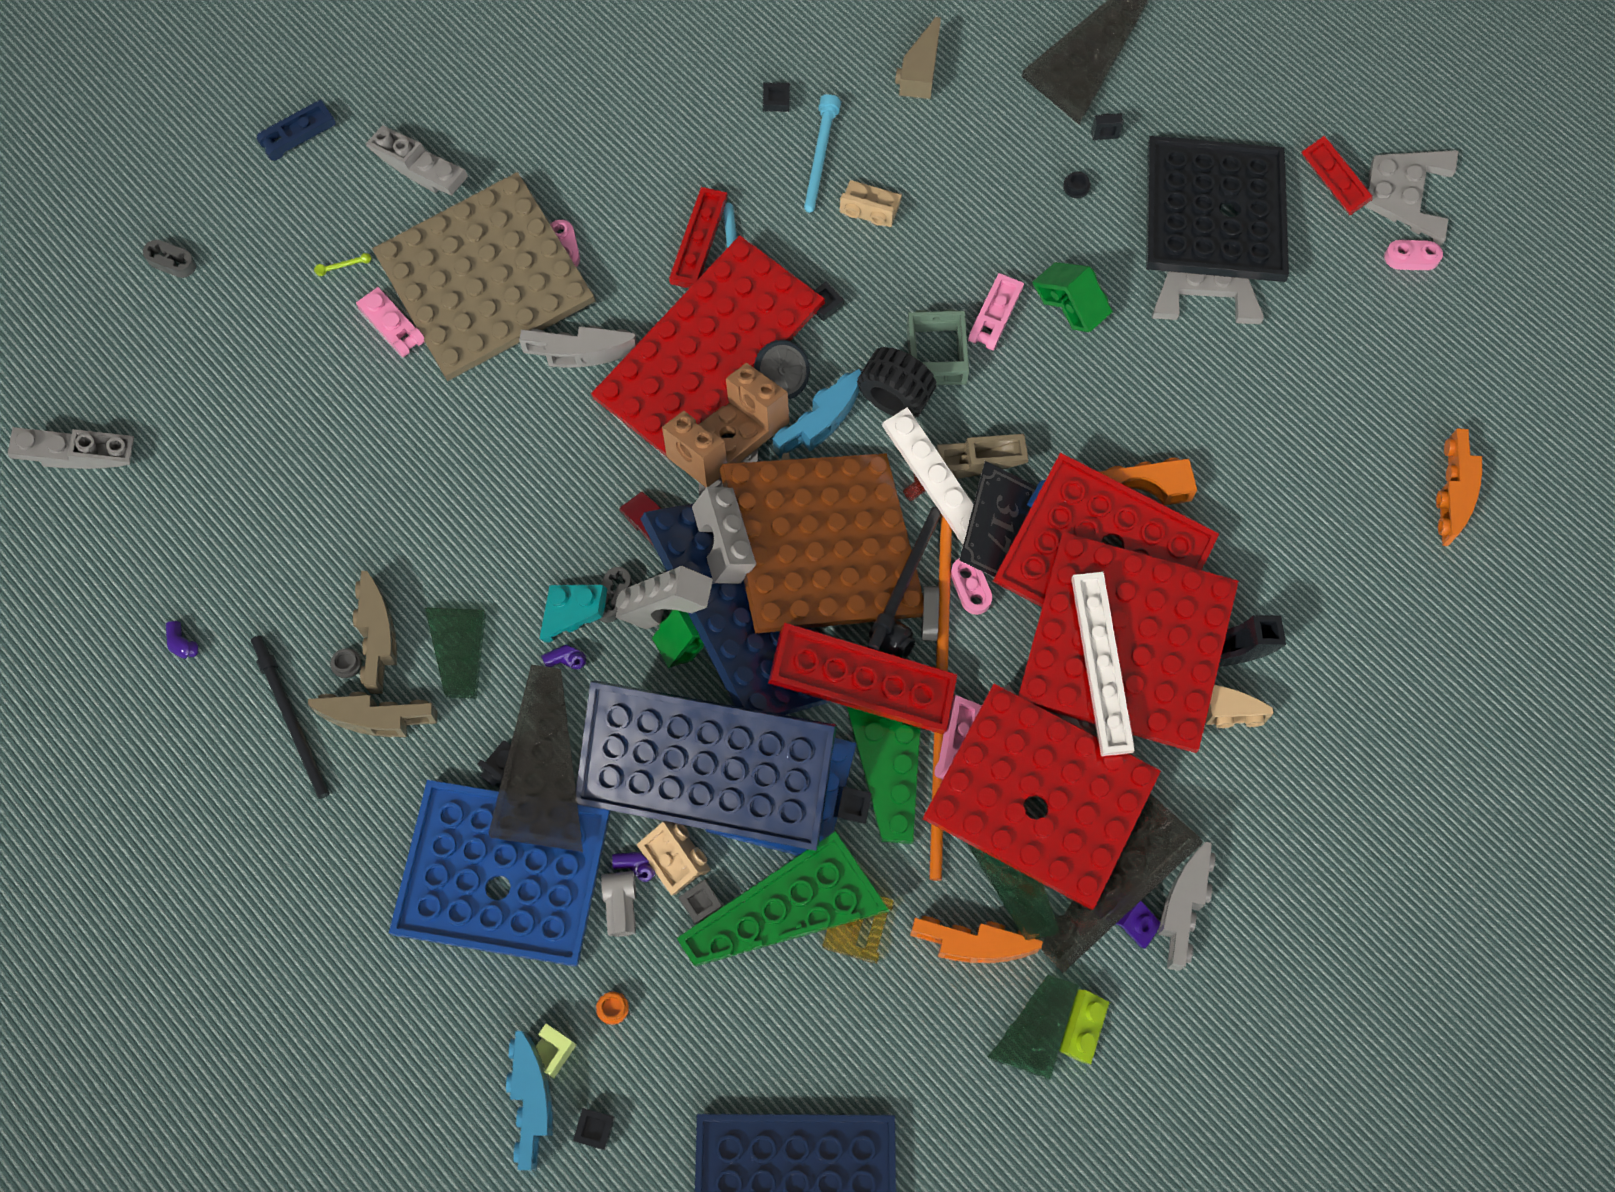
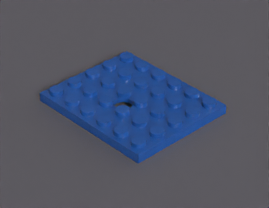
[389,780,610,967]

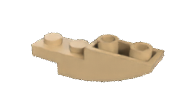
[1205,685,1273,728]

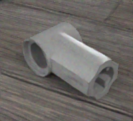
[601,871,636,937]

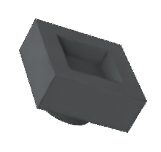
[678,880,722,925]

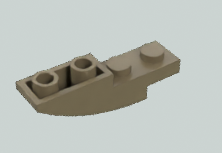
[353,571,397,694]
[308,692,437,737]

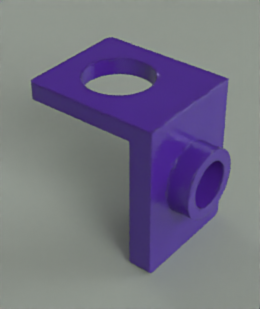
[1097,891,1161,949]

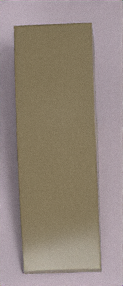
[936,434,1029,479]

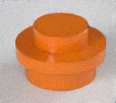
[596,992,629,1025]

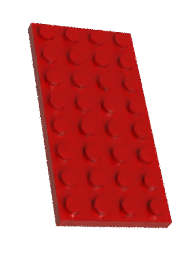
[591,235,825,457]

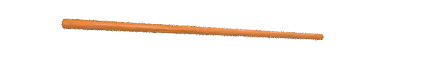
[929,514,952,881]

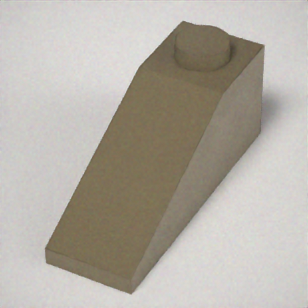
[895,17,941,99]

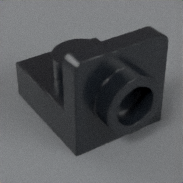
[477,740,529,789]

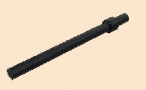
[867,507,941,651]
[250,636,330,799]

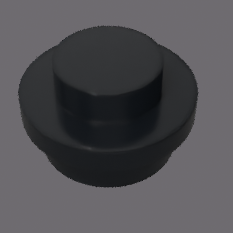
[1063,171,1091,199]

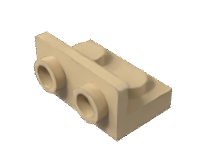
[840,180,902,227]
[636,821,711,895]

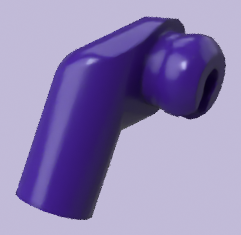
[165,621,198,659]
[541,645,586,669]
[612,852,655,882]

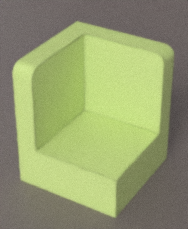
[536,1024,576,1078]

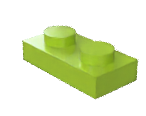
[1059,989,1110,1064]

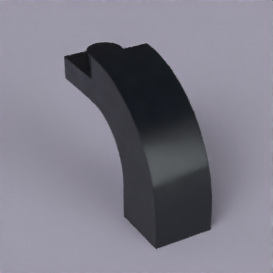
[1219,615,1286,667]

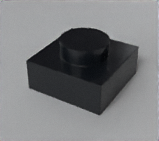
[763,83,790,112]
[1091,113,1124,140]
[814,282,844,321]
[833,786,872,824]
[573,1108,615,1151]

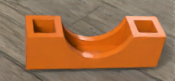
[1099,458,1197,505]

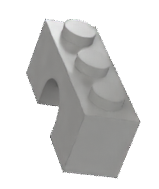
[692,487,756,584]

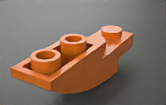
[1436,428,1482,546]
[910,916,1043,963]

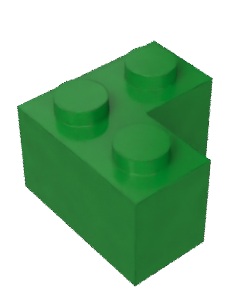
[1032,262,1112,333]
[652,610,704,668]

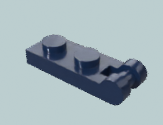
[256,99,336,161]

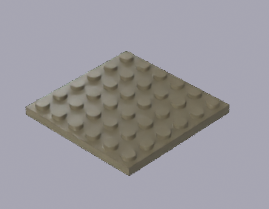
[372,172,596,381]

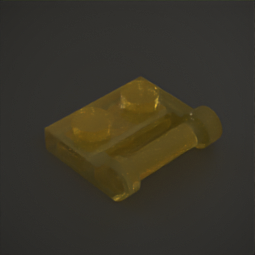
[822,896,894,963]

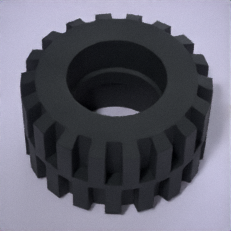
[857,347,937,418]

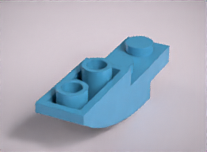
[773,369,861,458]
[506,1031,553,1170]

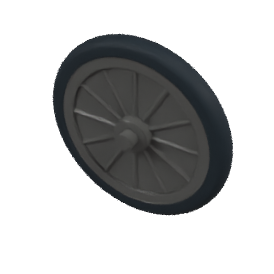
[754,340,810,400]

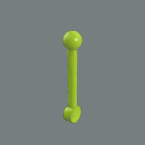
[314,253,371,276]

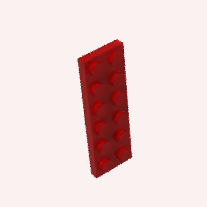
[768,623,957,734]

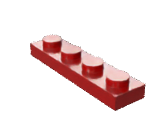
[669,187,728,288]

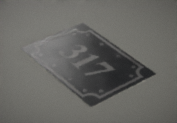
[959,461,1037,577]

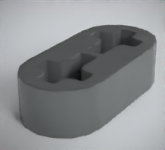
[143,240,196,278]
[598,567,632,623]
[921,586,939,641]

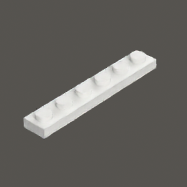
[882,407,973,545]
[1071,572,1134,756]

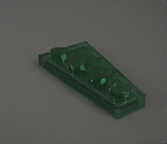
[967,843,1059,940]

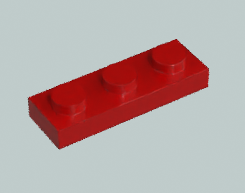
[1301,136,1373,216]

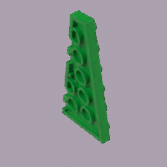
[846,706,920,844]
[677,831,889,967]

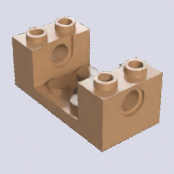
[662,363,789,487]

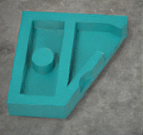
[539,585,608,643]

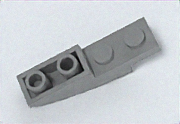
[366,125,468,196]
[519,326,637,368]
[7,427,134,469]
[1158,842,1215,971]

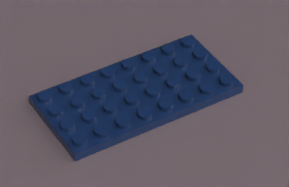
[640,503,831,715]
[574,680,837,851]

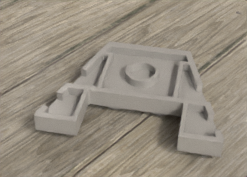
[1365,151,1459,245]
[1152,272,1263,325]

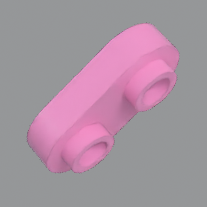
[550,220,580,267]
[1384,240,1443,270]
[951,559,992,615]

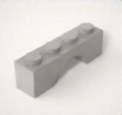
[615,566,713,629]

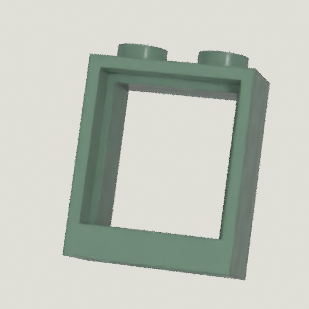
[907,309,969,385]

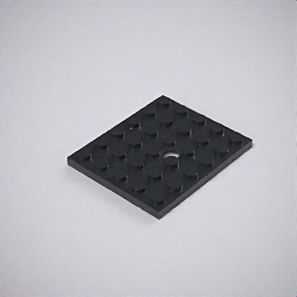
[1146,136,1289,282]

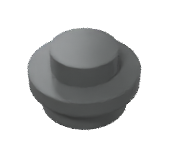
[330,648,362,678]

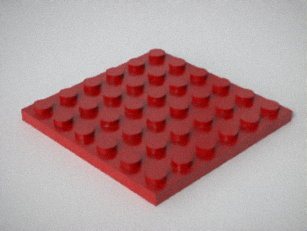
[1018,532,1239,753]

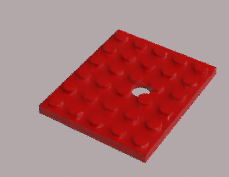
[992,452,1219,607]
[922,683,1161,910]

